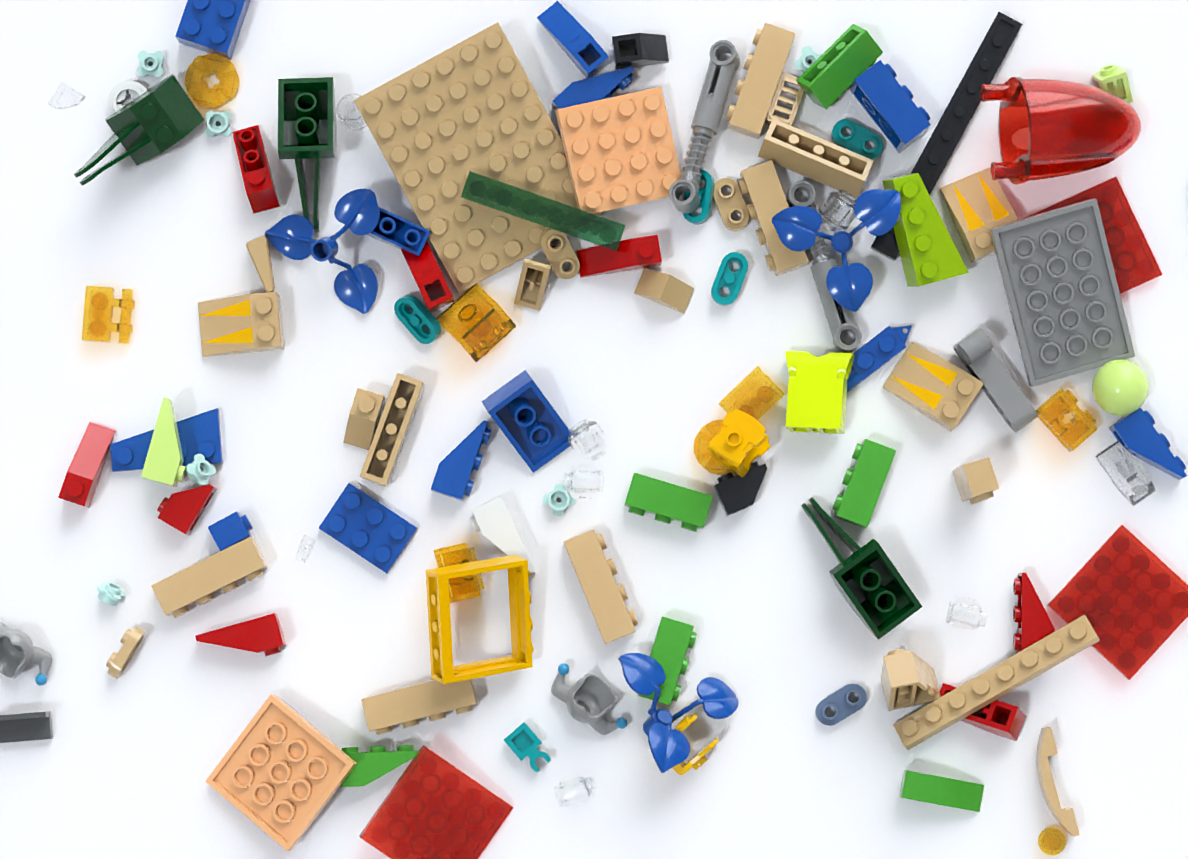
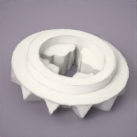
[107,81,147,115]

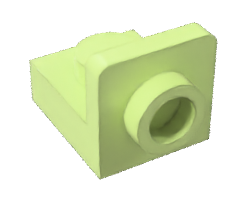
[1093,65,1133,110]

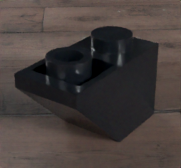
[612,33,669,70]
[713,462,767,517]

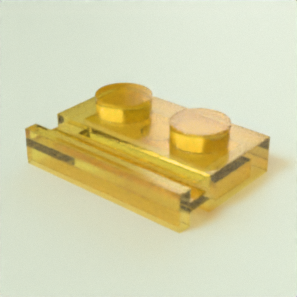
[718,366,785,420]

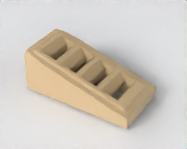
[764,72,804,126]
[246,235,275,292]

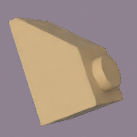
[343,388,386,450]

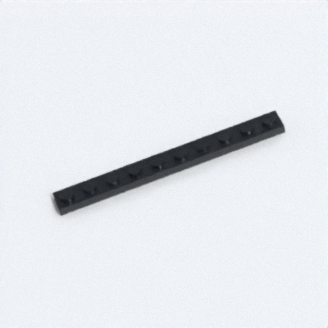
[870,12,1023,261]

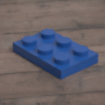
[319,483,418,574]

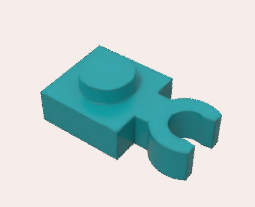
[504,722,551,772]

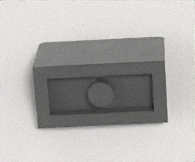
[0,711,53,743]

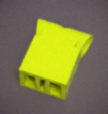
[785,351,854,434]

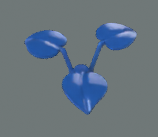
[265,188,380,314]
[772,189,901,312]
[618,653,739,773]

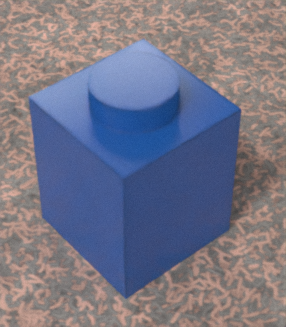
[208,511,253,551]

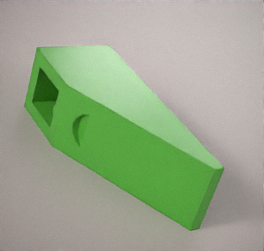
[340,745,420,787]

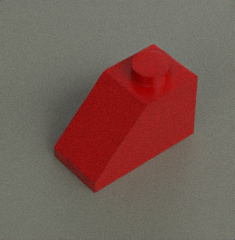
[157,484,217,536]

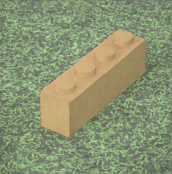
[725,22,796,139]
[758,118,874,198]
[737,160,809,276]
[360,373,425,487]
[563,529,638,644]
[151,537,267,618]
[361,679,477,735]

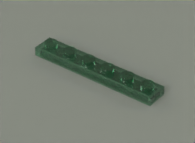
[461,171,625,251]

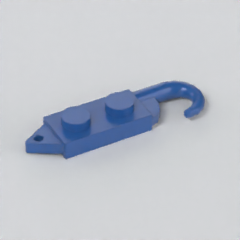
[847,325,912,393]

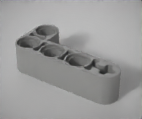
[953,328,1038,433]

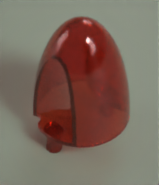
[980,77,1141,184]

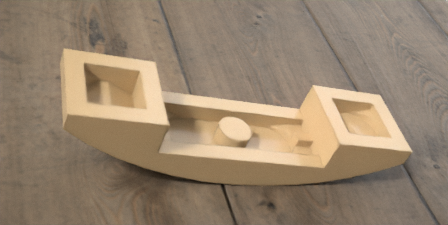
[1036,727,1080,837]

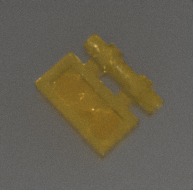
[82,286,135,344]

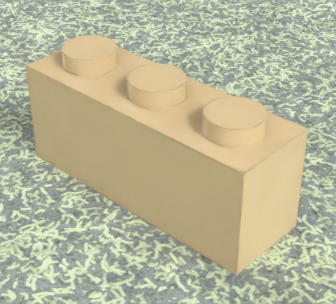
[952,457,1000,505]

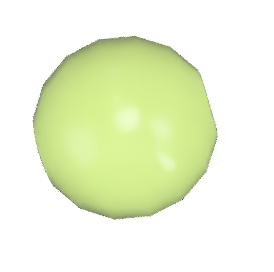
[1092,359,1149,416]

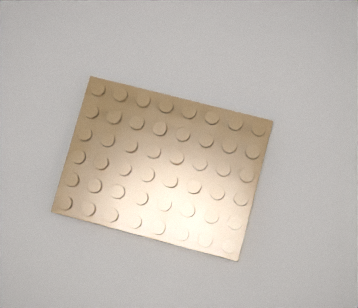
[353,22,602,293]

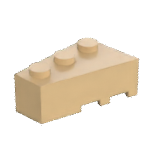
[881,649,941,711]

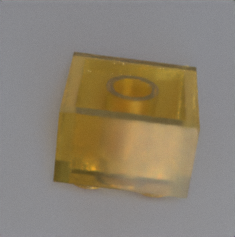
[436,284,516,362]
[433,543,485,605]

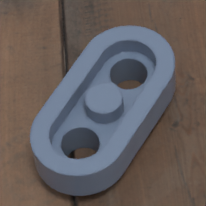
[815,684,867,726]

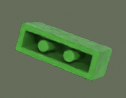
[796,24,883,109]
[832,439,897,529]
[624,473,713,532]
[638,616,697,705]

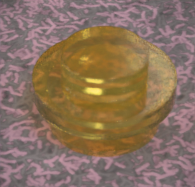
[1038,828,1066,856]

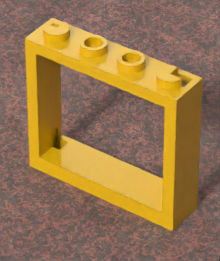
[425,555,534,684]

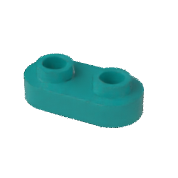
[831,119,883,160]
[682,170,715,225]
[711,252,748,306]
[394,294,441,344]

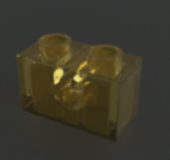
[1035,388,1098,452]

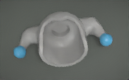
[0,622,52,686]
[551,663,627,735]

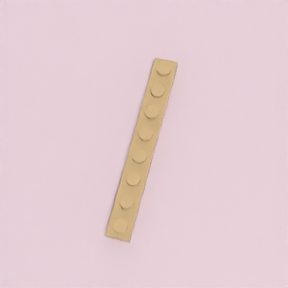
[893,615,1100,750]

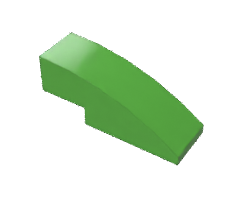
[899,770,984,812]

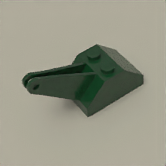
[73,74,204,186]
[278,77,337,232]
[801,497,923,640]

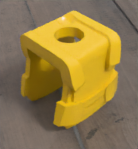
[707,409,771,477]
[671,713,719,775]

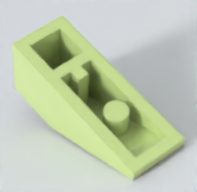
[141,397,186,487]

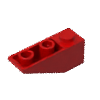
[232,125,280,214]
[401,241,455,313]
[1013,573,1055,653]

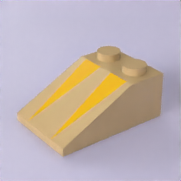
[939,167,1018,263]
[198,292,284,357]
[882,342,984,432]

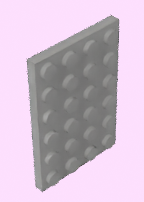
[989,198,1135,387]

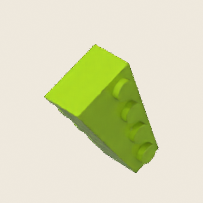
[882,173,969,287]

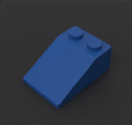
[481,370,577,473]

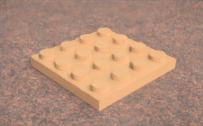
[555,86,681,217]
[205,694,357,851]

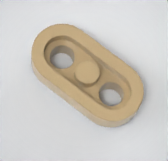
[713,178,749,231]
[539,227,580,279]
[106,626,146,679]

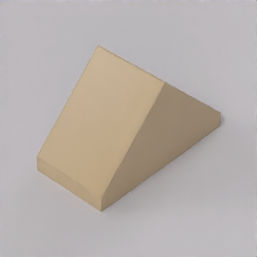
[514,259,551,311]
[634,268,694,314]

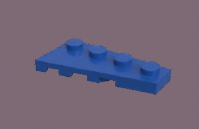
[110,408,223,472]

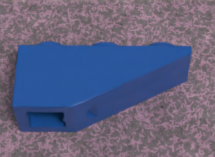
[537,1,609,78]
[552,66,634,110]
[366,207,431,256]
[1109,408,1187,480]
[431,420,492,501]

